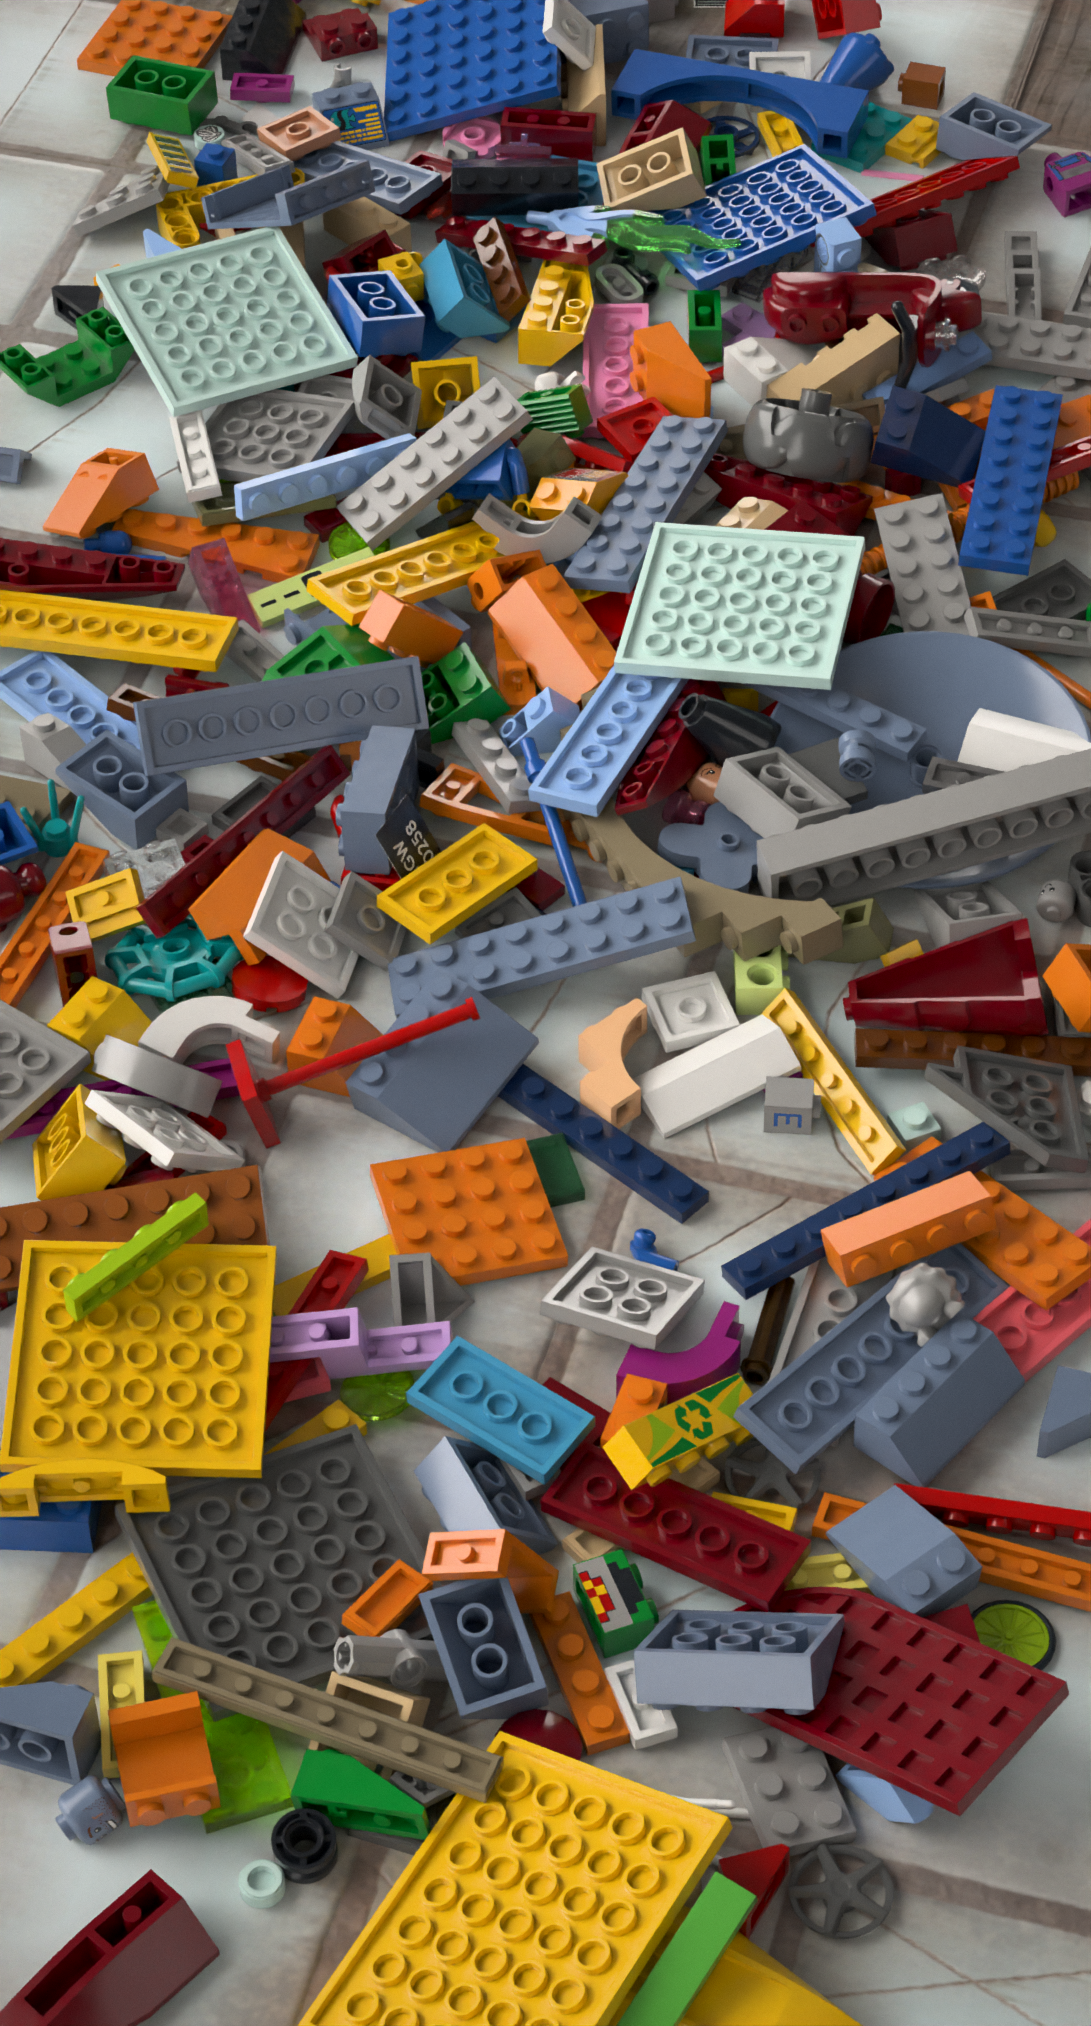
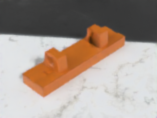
[492,621,536,716]

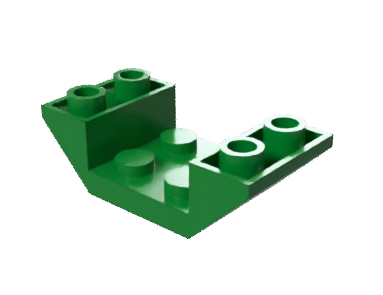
[0,307,135,407]
[262,624,395,752]

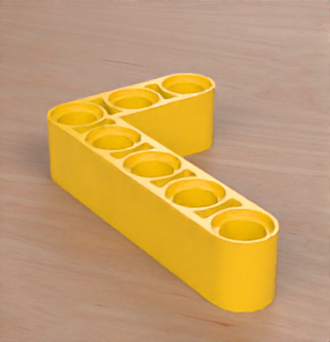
[156,168,305,249]

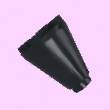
[678,693,782,767]

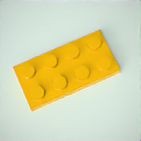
[377,823,538,945]

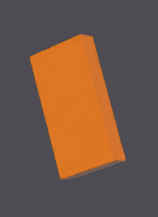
[341,1559,433,1637]

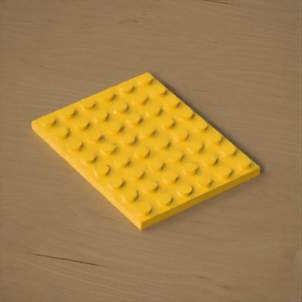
[298,1731,733,2026]

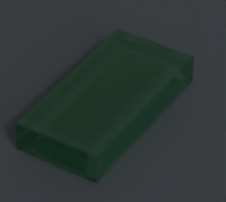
[526,1132,585,1208]

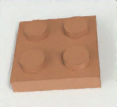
[257,106,341,161]

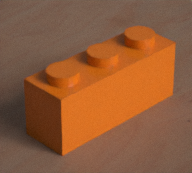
[359,590,463,668]

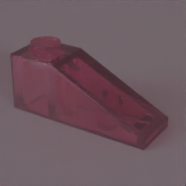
[188,538,260,634]

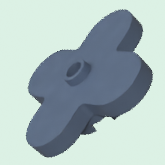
[657,802,764,893]

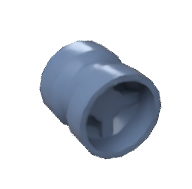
[838,729,877,782]

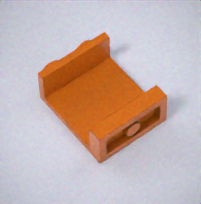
[422,1529,559,1614]
[107,1691,221,1827]

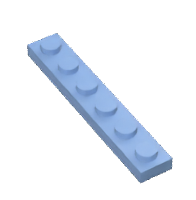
[234,433,416,521]

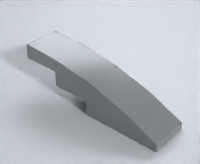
[1004,231,1042,320]

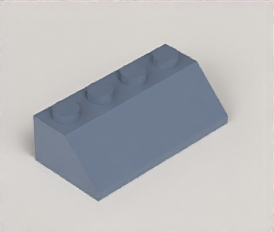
[853,1311,1025,1487]

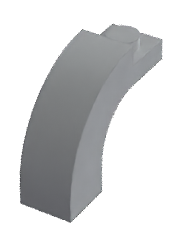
[472,493,602,563]
[91,1035,223,1118]

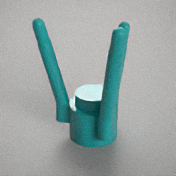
[20,779,85,858]

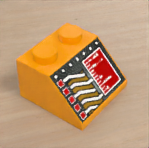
[529,468,629,521]

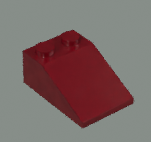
[864,209,958,271]

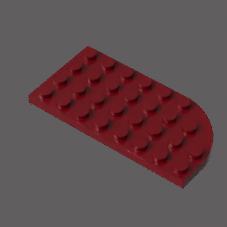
[733,1587,1069,1816]

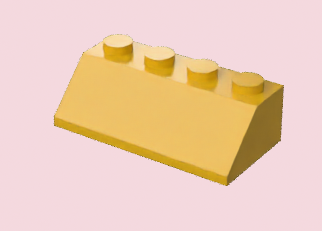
[32,1084,127,1201]

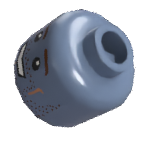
[55,1775,126,1845]

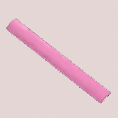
[861,169,924,181]

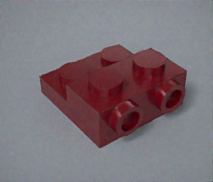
[302,8,378,62]

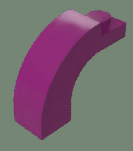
[616,1301,744,1405]

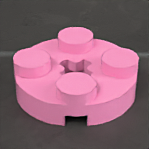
[442,116,501,159]

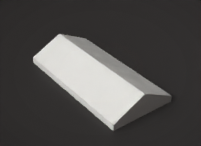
[957,708,1091,772]
[633,1014,802,1139]

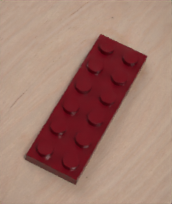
[540,1441,811,1612]

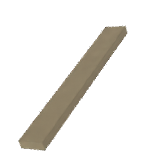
[151,1637,504,1803]

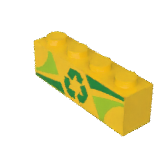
[602,1373,754,1490]

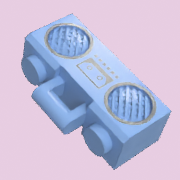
[814,217,862,272]

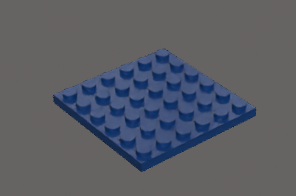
[384,0,561,142]
[636,144,877,292]

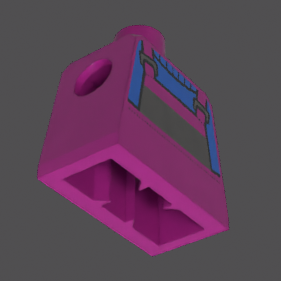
[1043,152,1091,218]

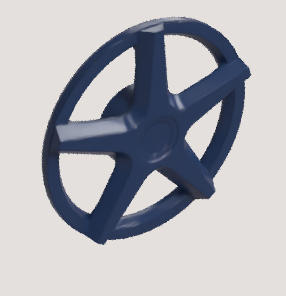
[706,116,760,158]

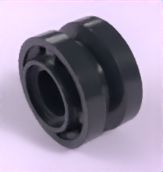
[271,1808,338,1884]

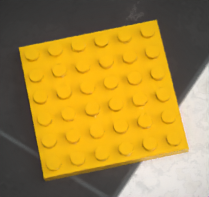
[0,1240,277,1478]

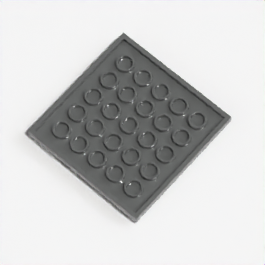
[115,1424,442,1722]

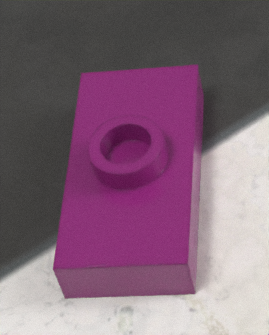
[230,73,295,103]

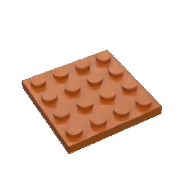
[77,0,233,76]
[370,1138,568,1286]

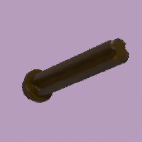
[740,1276,795,1385]

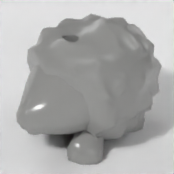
[886,1263,965,1347]

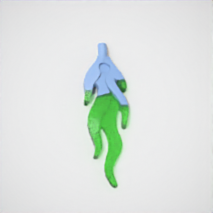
[526,205,741,255]

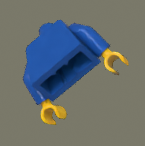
[437,438,536,518]

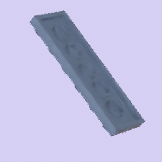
[293,141,443,215]

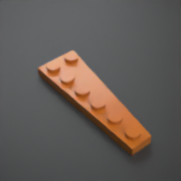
[112,509,320,583]

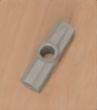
[333,1629,448,1689]

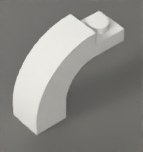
[138,996,280,1064]

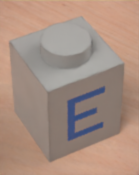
[763,1076,821,1135]

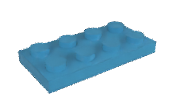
[406,1335,595,1485]

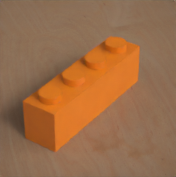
[821,1171,997,1288]

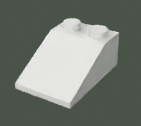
[723,337,817,406]

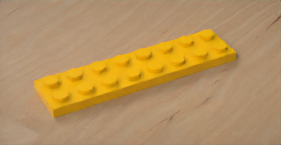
[306,508,538,626]
[0,589,239,672]

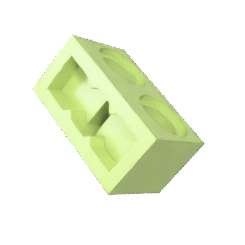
[733,945,790,1015]

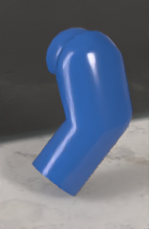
[630,1228,679,1271]

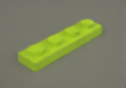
[63,1192,209,1322]

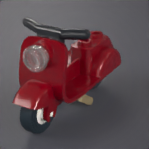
[762,263,982,389]

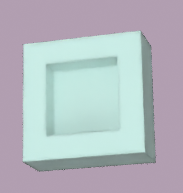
[887,1102,941,1151]

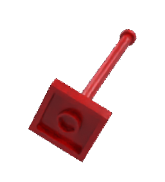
[225,997,481,1149]

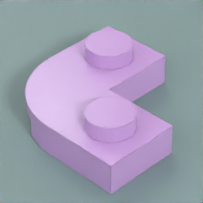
[721,302,776,357]

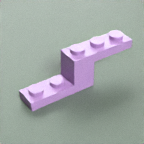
[270,1307,453,1379]

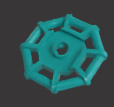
[104,914,244,1002]

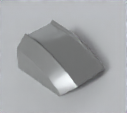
[352,355,422,439]

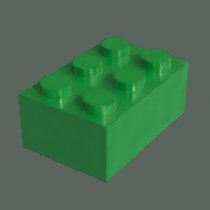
[106,55,218,136]

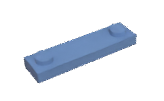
[862,331,992,409]

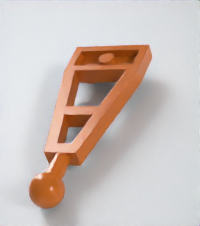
[419,763,602,863]

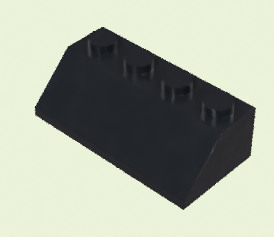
[220,0,306,81]
[451,158,579,216]

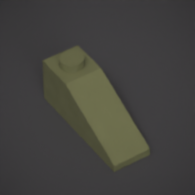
[472,428,576,509]
[781,897,894,964]

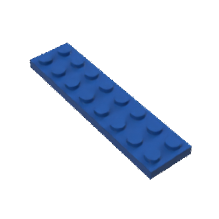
[958,385,1063,576]

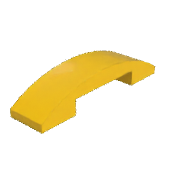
[0,1459,171,1517]

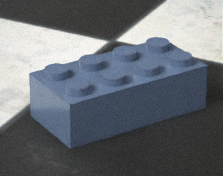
[561,0,649,64]
[336,725,419,875]

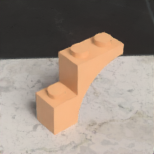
[578,998,647,1129]

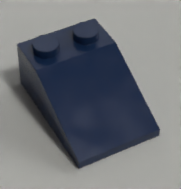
[870,386,986,488]

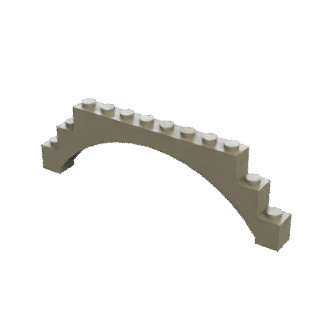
[546,688,843,965]

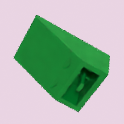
[421,642,511,744]

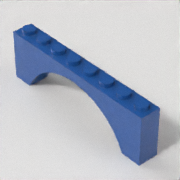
[611,49,869,158]

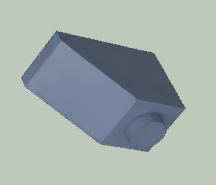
[1037,1365,1091,1458]

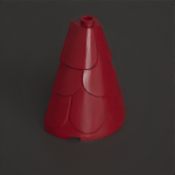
[843,918,1049,1036]

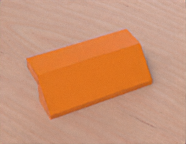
[188,828,331,966]

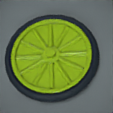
[971,1599,1056,1670]

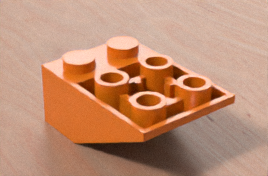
[42,448,159,539]

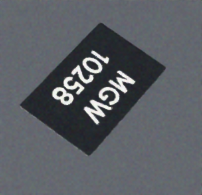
[375,794,442,879]

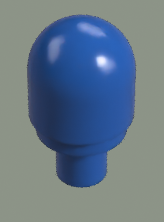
[83,530,132,554]

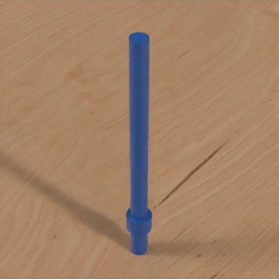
[520,737,587,907]

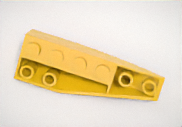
[518,259,594,367]

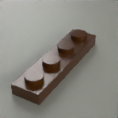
[473,217,531,321]

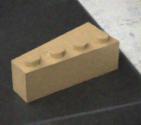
[766,313,900,406]

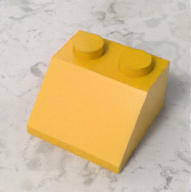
[47,976,152,1081]

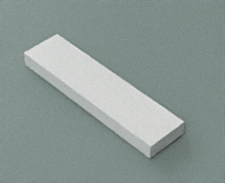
[169,410,222,503]

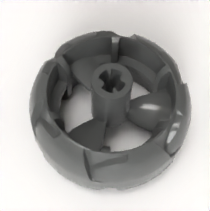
[742,388,874,483]

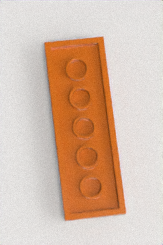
[874,1136,1091,1311]

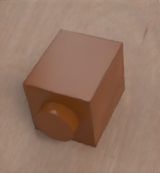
[898,61,946,110]

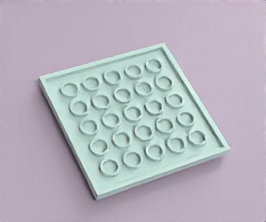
[96,226,358,417]
[614,522,865,690]

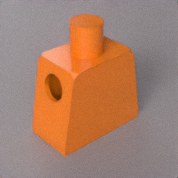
[467,549,546,613]

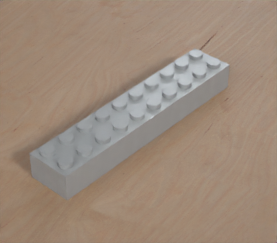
[757,748,1091,906]

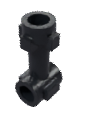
[611,247,659,296]

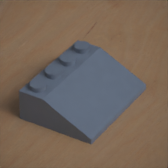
[345,969,539,1152]
[633,1609,845,1715]

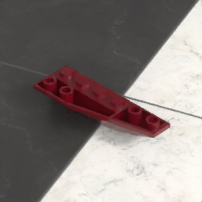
[599,100,713,237]
[704,453,873,536]
[0,538,185,601]
[614,679,727,816]
[0,1869,220,2026]

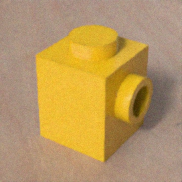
[378,251,424,302]

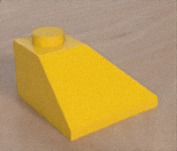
[411,356,480,430]

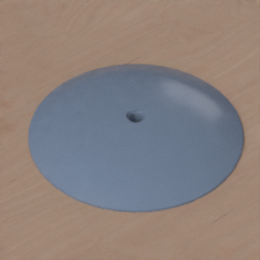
[770,631,1091,889]

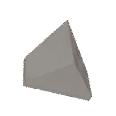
[389,1252,475,1327]

